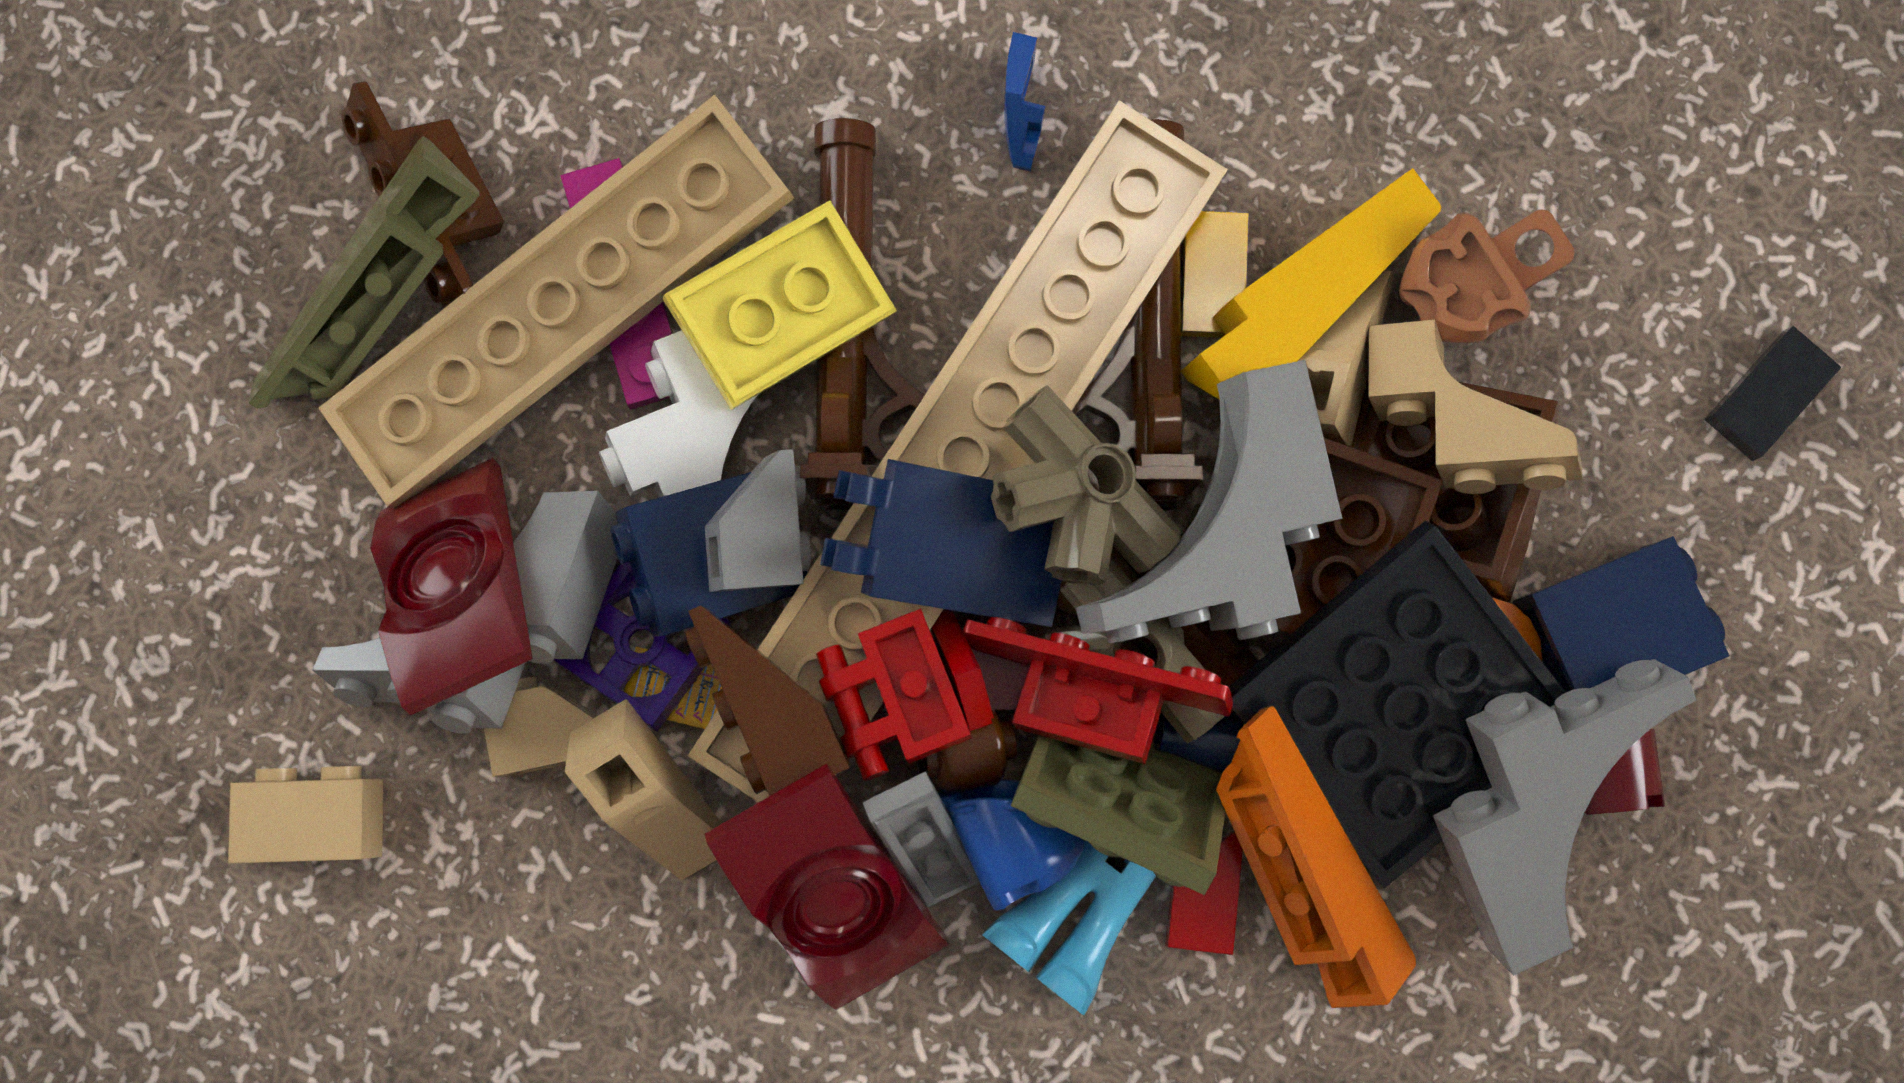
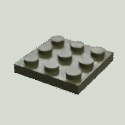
[1011,735,1226,895]

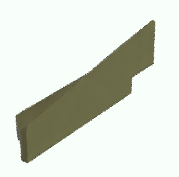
[249,136,479,409]

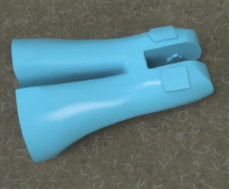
[982,840,1156,1015]

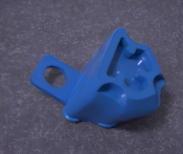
[938,779,1084,911]

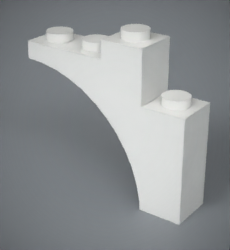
[599,330,758,499]

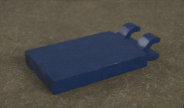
[820,459,1062,627]

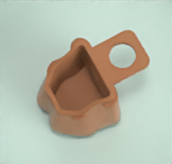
[1399,209,1575,343]

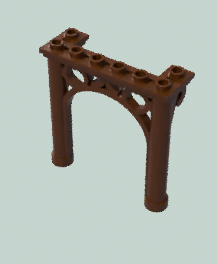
[800,118,1203,511]

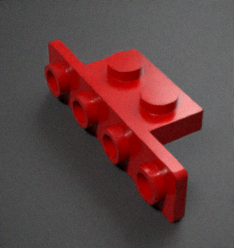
[962,617,1233,764]

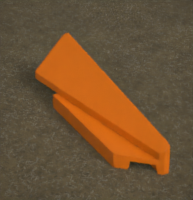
[1216,706,1416,1008]

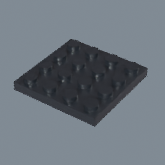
[1229,521,1566,889]

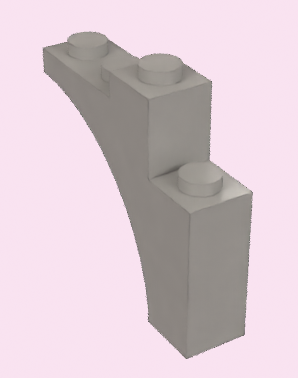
[1076,360,1342,643]
[312,491,618,734]
[1433,659,1696,976]

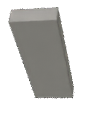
[862,771,979,907]

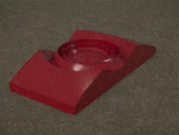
[370,458,533,715]
[705,763,949,1010]

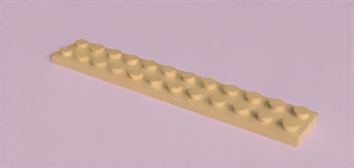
[688,100,1228,803]

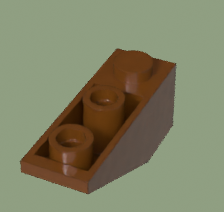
[685,605,851,796]

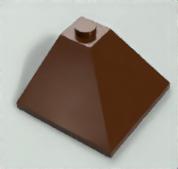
[1351,377,1560,603]
[1276,437,1443,634]

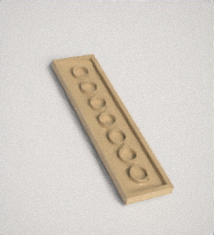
[319,95,794,508]

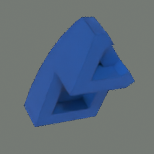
[1004,32,1045,172]

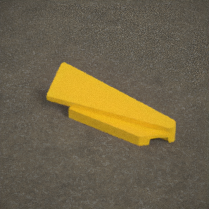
[1181,168,1441,400]

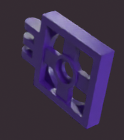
[553,562,733,732]

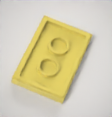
[663,200,897,410]

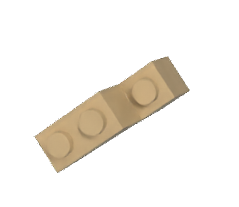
[1369,319,1583,494]

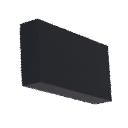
[1704,326,1841,461]

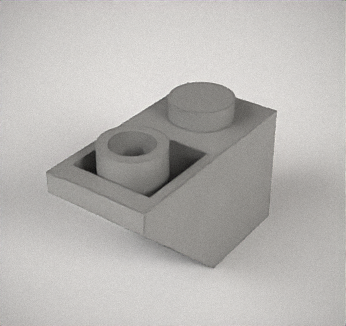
[705,449,811,592]

